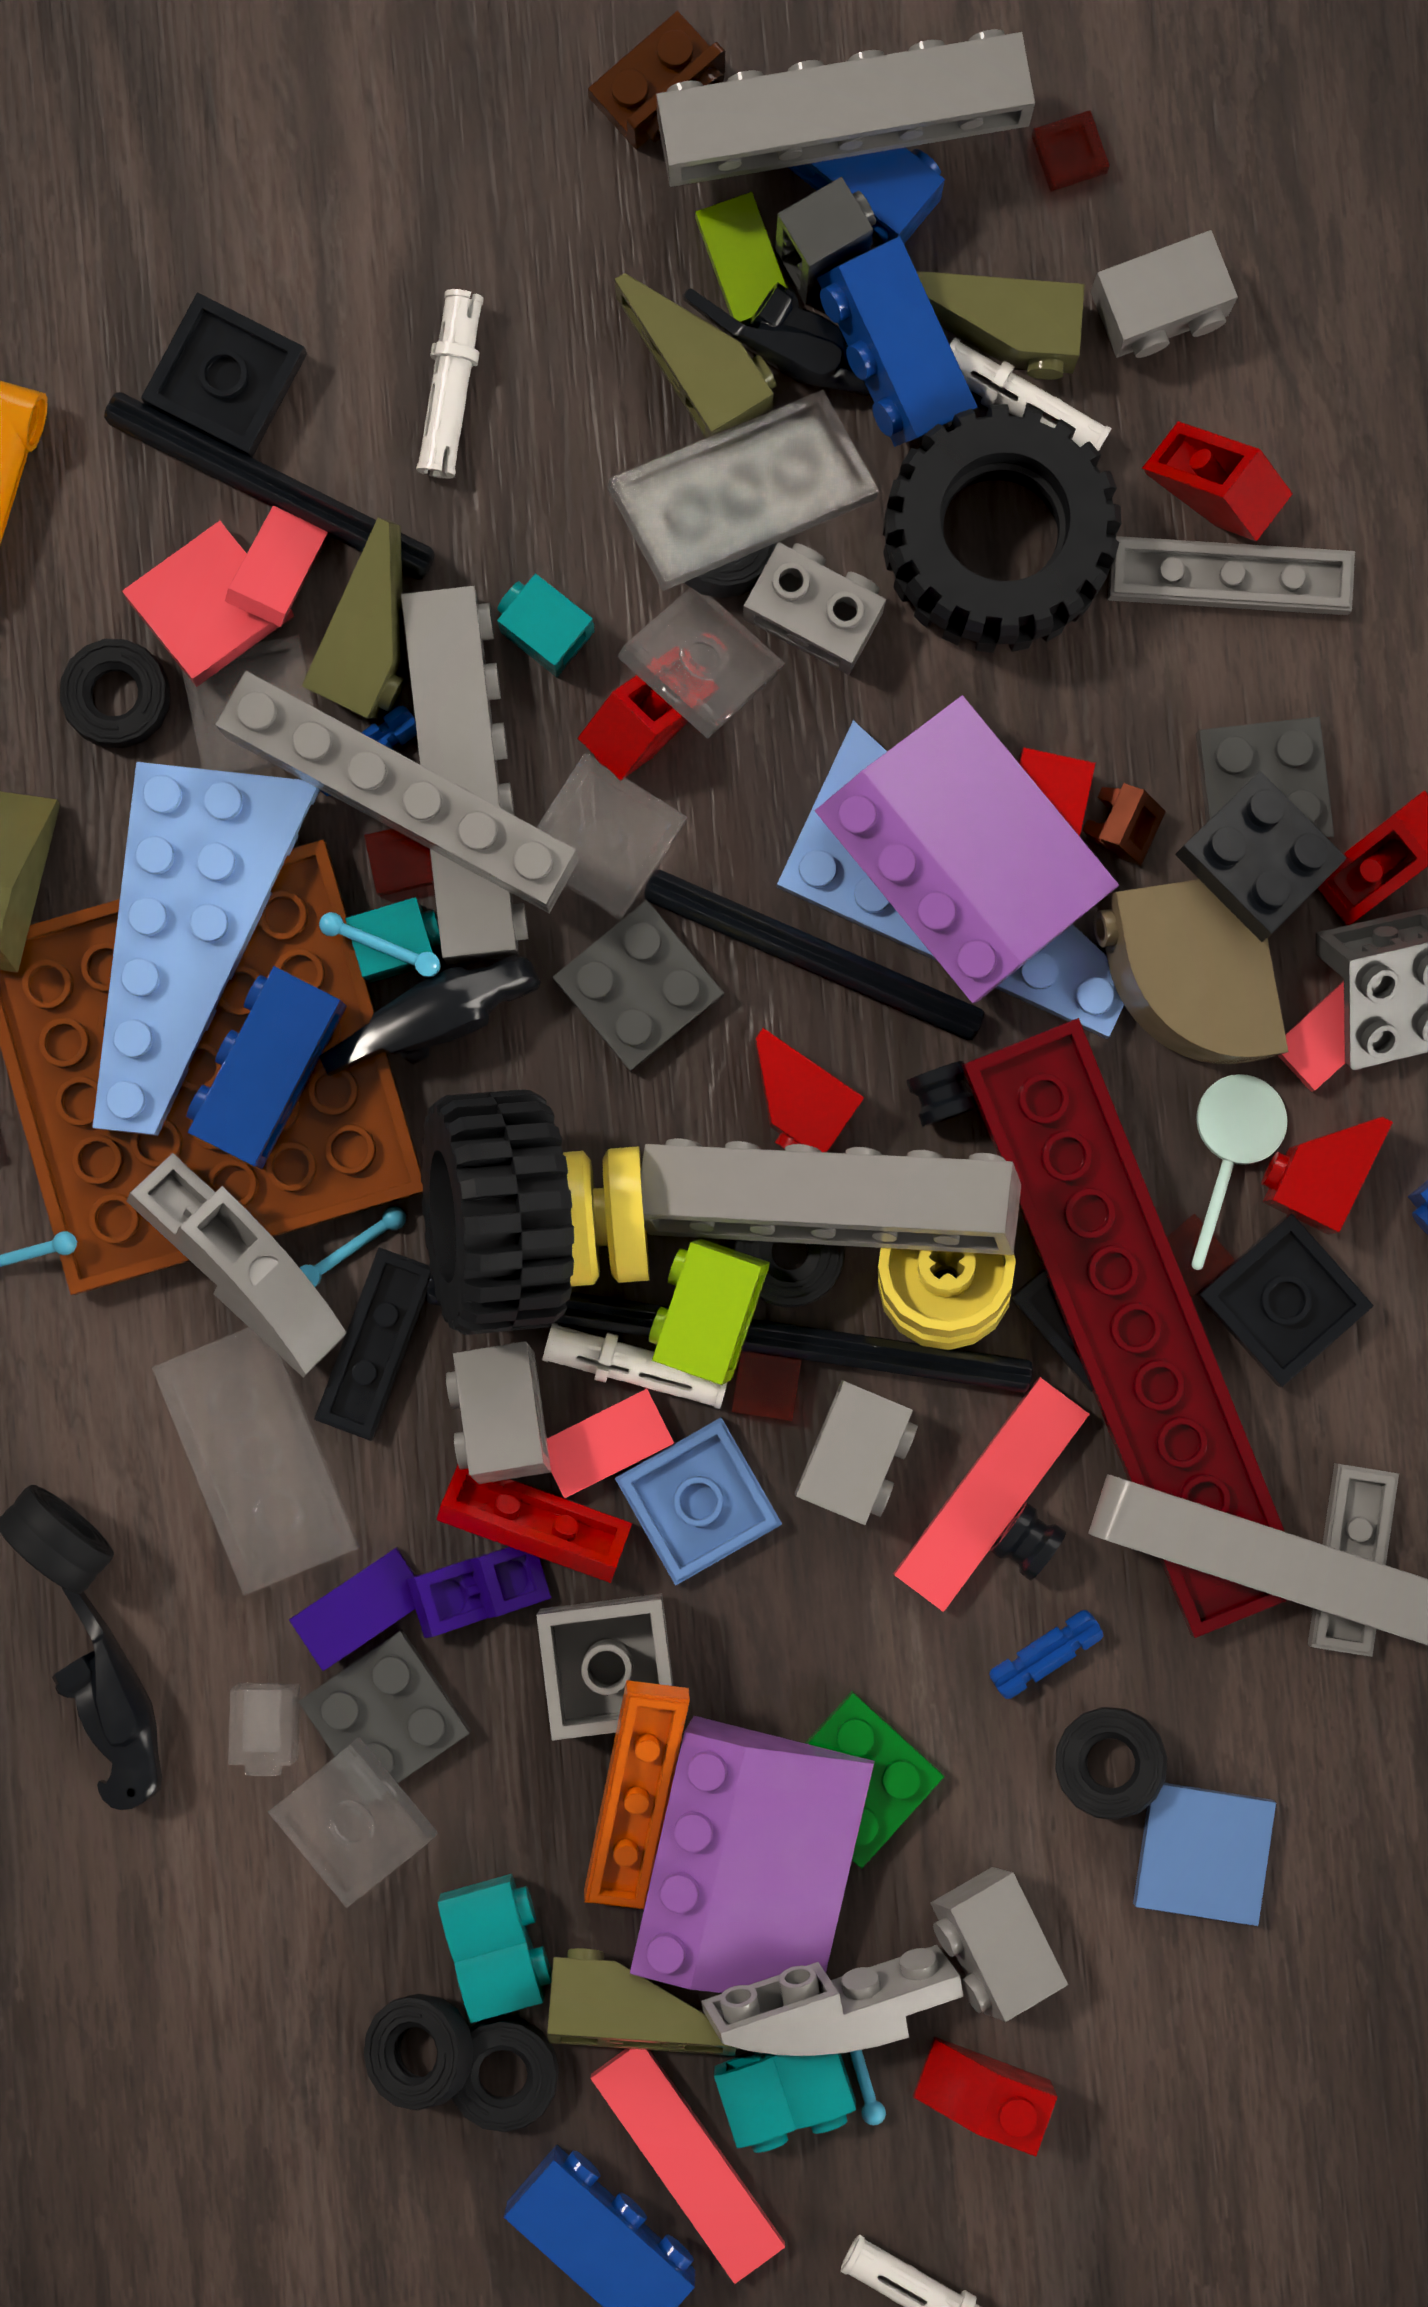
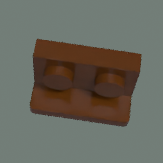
[588,10,725,150]

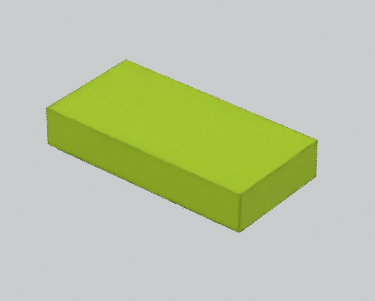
[695,192,786,326]

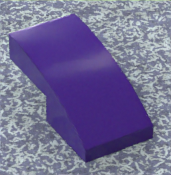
[407,1546,551,1638]
[289,1547,416,1671]

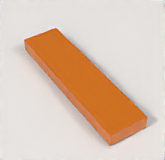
[584,1680,690,1909]

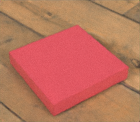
[122,521,294,687]

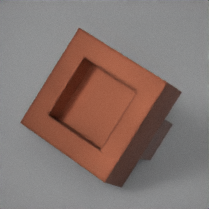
[1082,783,1166,866]

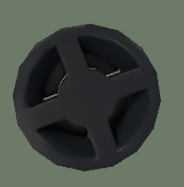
[906,1060,978,1127]
[990,1502,1066,1581]

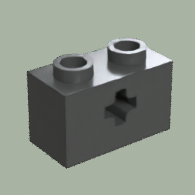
[775,177,876,305]

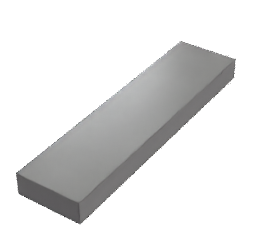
[1108,536,1355,615]

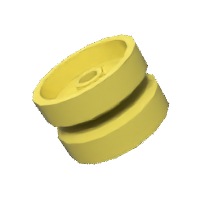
[563,1146,650,1287]
[878,1248,1016,1350]

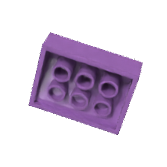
[814,695,1120,1003]
[630,1716,875,1993]

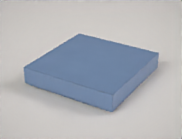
[615,1417,782,1586]
[1133,1783,1276,1926]

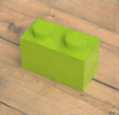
[649,1239,770,1385]

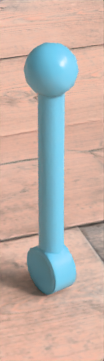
[319,912,441,978]
[300,1206,406,1287]
[0,1231,77,1267]
[850,2050,886,2126]

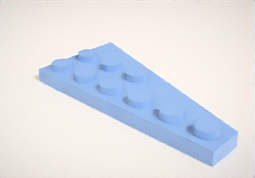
[777,720,1124,1039]
[93,762,320,1136]

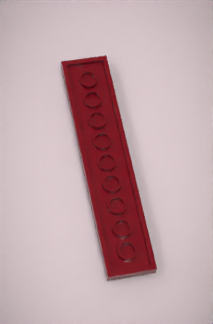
[962,1018,1287,1638]

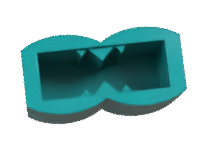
[437,1874,552,2023]
[714,2052,856,2153]

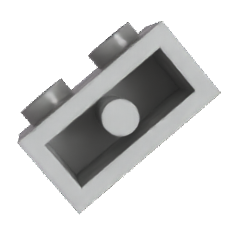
[1090,230,1238,358]
[743,542,886,675]
[446,1341,551,1484]
[794,1380,918,1525]
[930,1867,1068,2022]

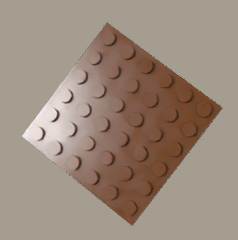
[0,839,423,1295]

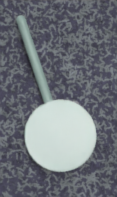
[1191,1074,1287,1270]

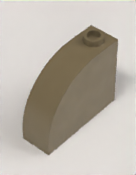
[1094,879,1289,1064]

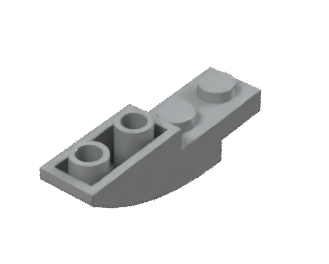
[126,1153,347,1378]
[701,1945,963,2056]

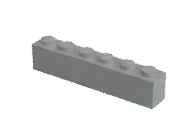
[656,29,1035,187]
[401,586,529,965]
[215,670,579,914]
[641,1138,1022,1255]

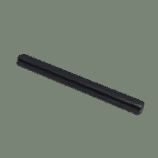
[104,392,435,579]
[644,869,985,1040]

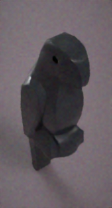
[683,282,871,396]
[319,955,541,1076]
[52,1588,162,1810]

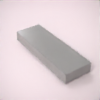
[1308,1463,1399,1657]

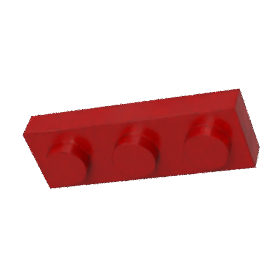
[436,1465,632,1583]

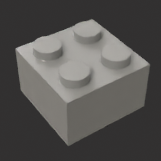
[536,1593,674,1741]

